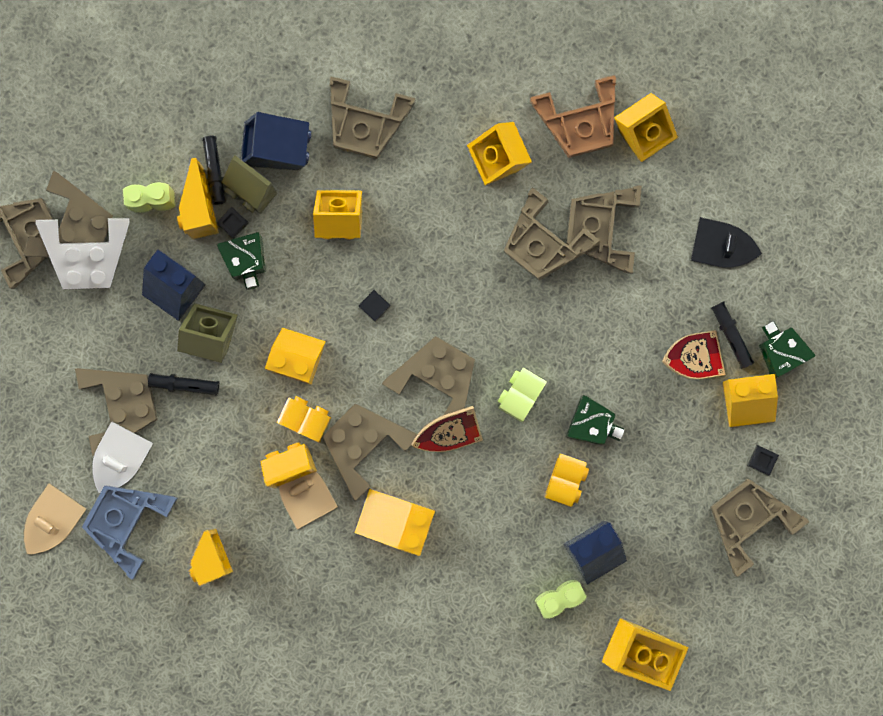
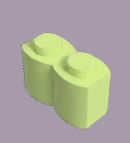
[123,182,175,213]
[498,368,547,422]
[535,580,587,618]

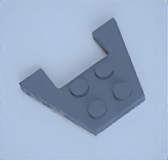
[82,486,178,580]

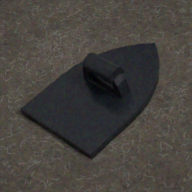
[691,217,762,268]

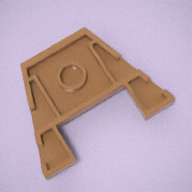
[530,75,616,158]

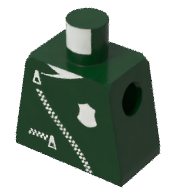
[217,232,266,290]
[759,321,815,379]
[566,395,624,445]

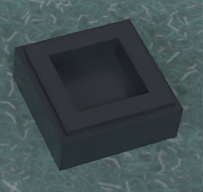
[216,207,249,239]
[358,290,391,322]
[747,445,779,476]

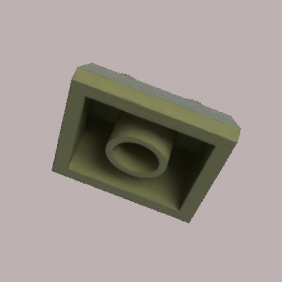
[222,155,277,214]
[177,303,238,363]

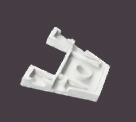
[36,218,129,289]

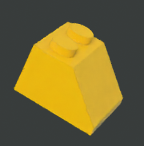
[614,93,678,162]
[467,122,532,185]
[313,190,362,239]
[265,328,326,385]
[723,374,778,427]
[261,442,317,488]
[189,529,233,586]

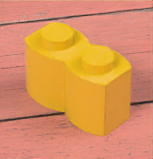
[277,396,331,443]
[544,454,589,507]

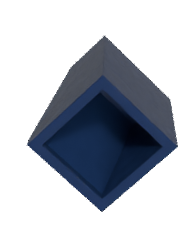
[241,112,311,171]
[142,249,206,321]
[563,521,627,585]

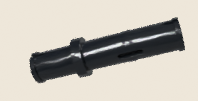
[202,136,226,205]
[711,302,755,369]
[148,373,220,396]

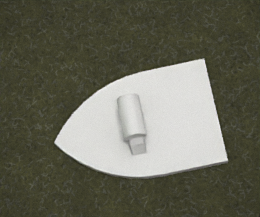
[92,422,153,493]

